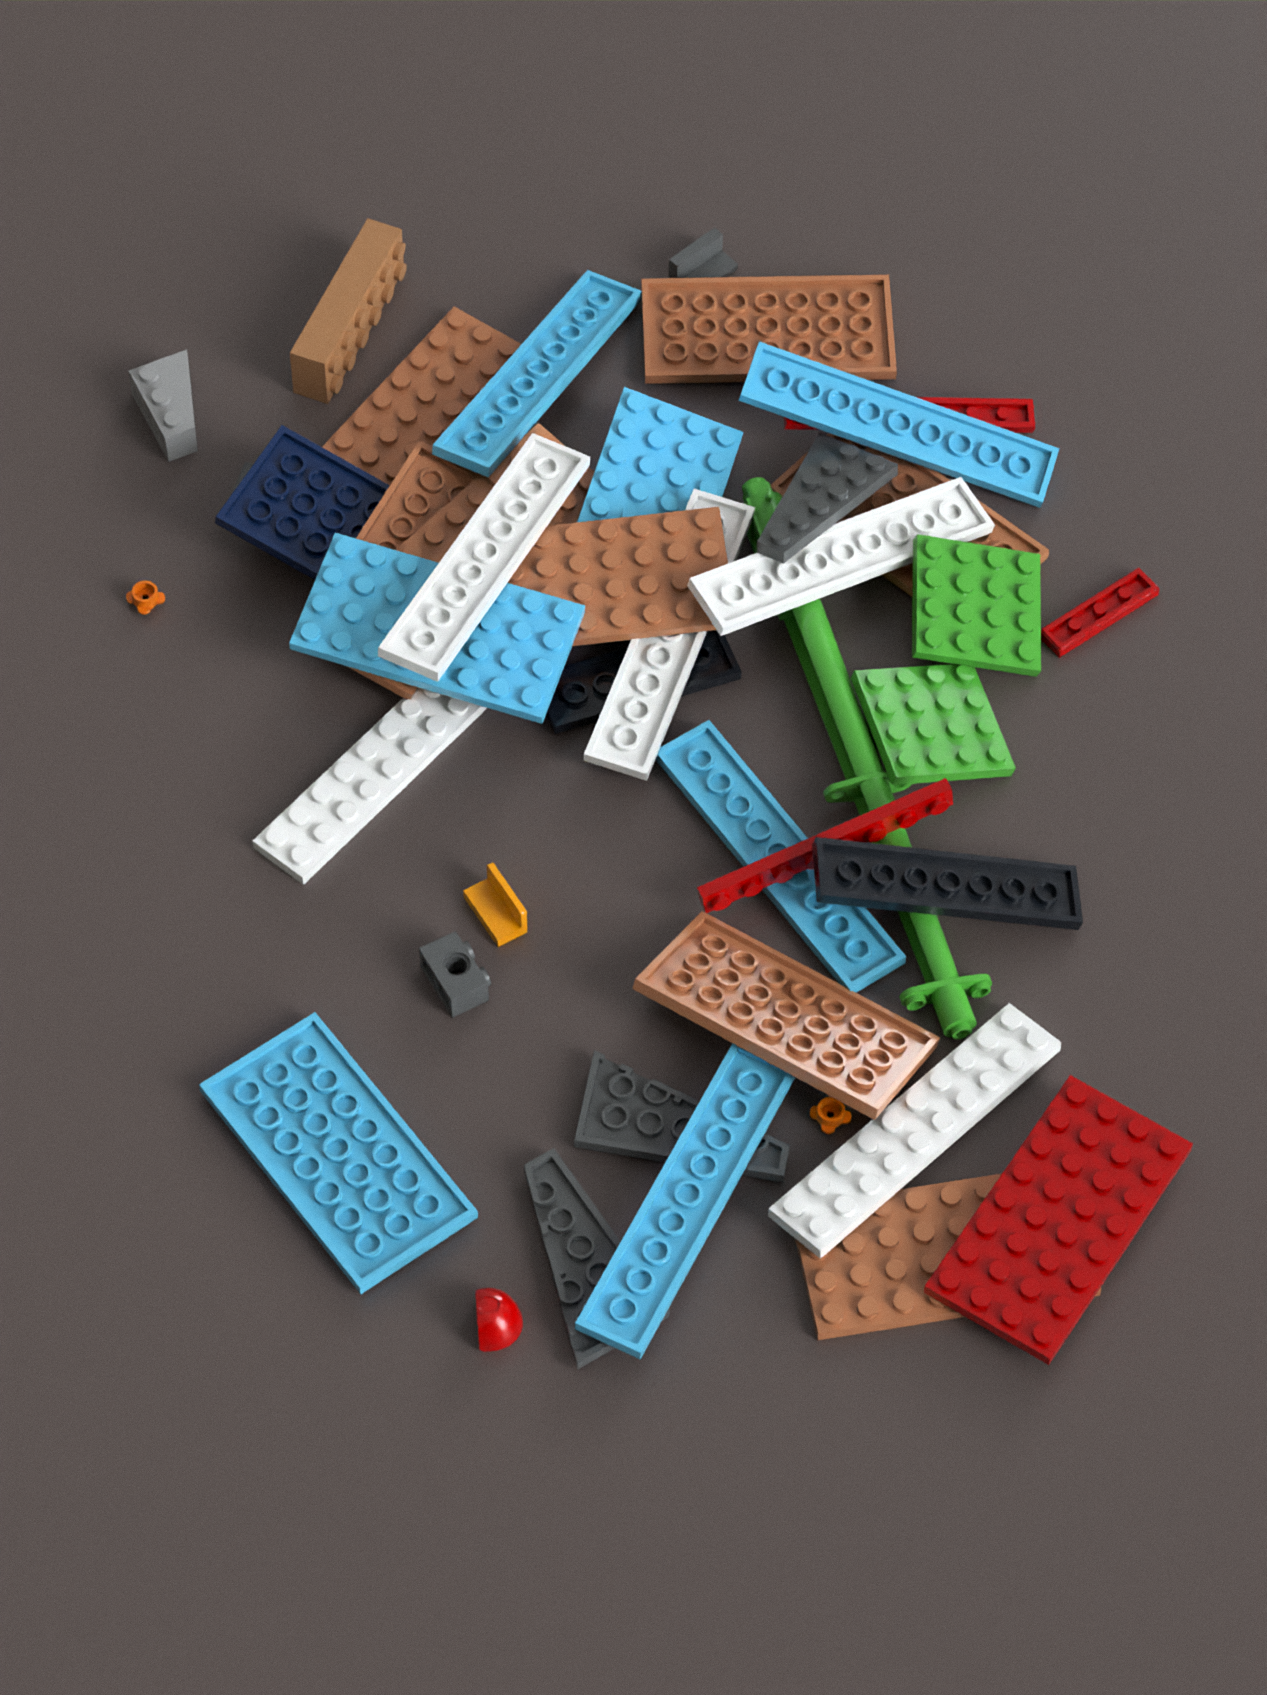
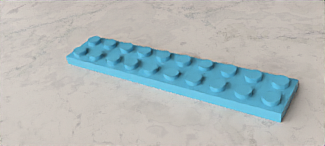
[432,270,642,478]
[738,341,1060,508]
[655,720,906,993]
[575,1043,796,1359]

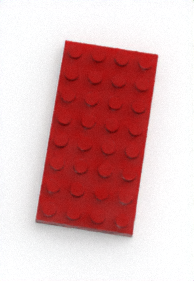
[923,1075,1193,1365]

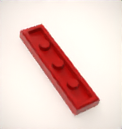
[1041,567,1160,658]

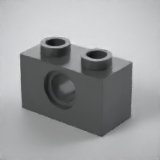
[419,931,491,1018]

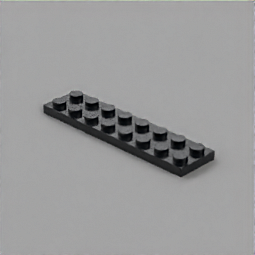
[812,837,1083,930]

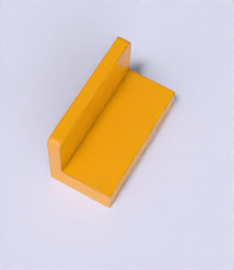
[463,862,527,947]

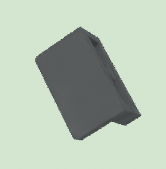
[669,228,738,278]

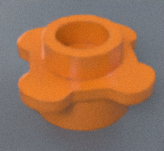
[126,581,165,615]
[809,1096,852,1134]

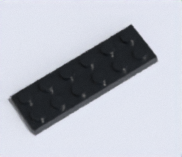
[546,630,742,734]

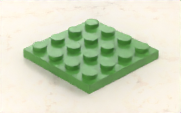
[912,534,1041,677]
[850,664,1016,785]

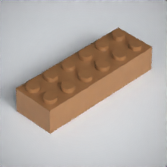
[290,218,407,404]

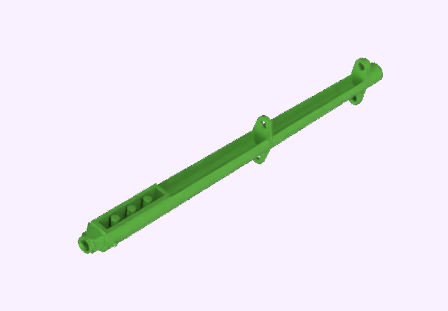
[742,477,992,1040]

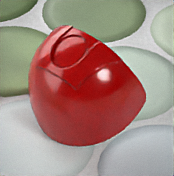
[475,1287,523,1352]

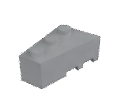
[129,349,198,462]

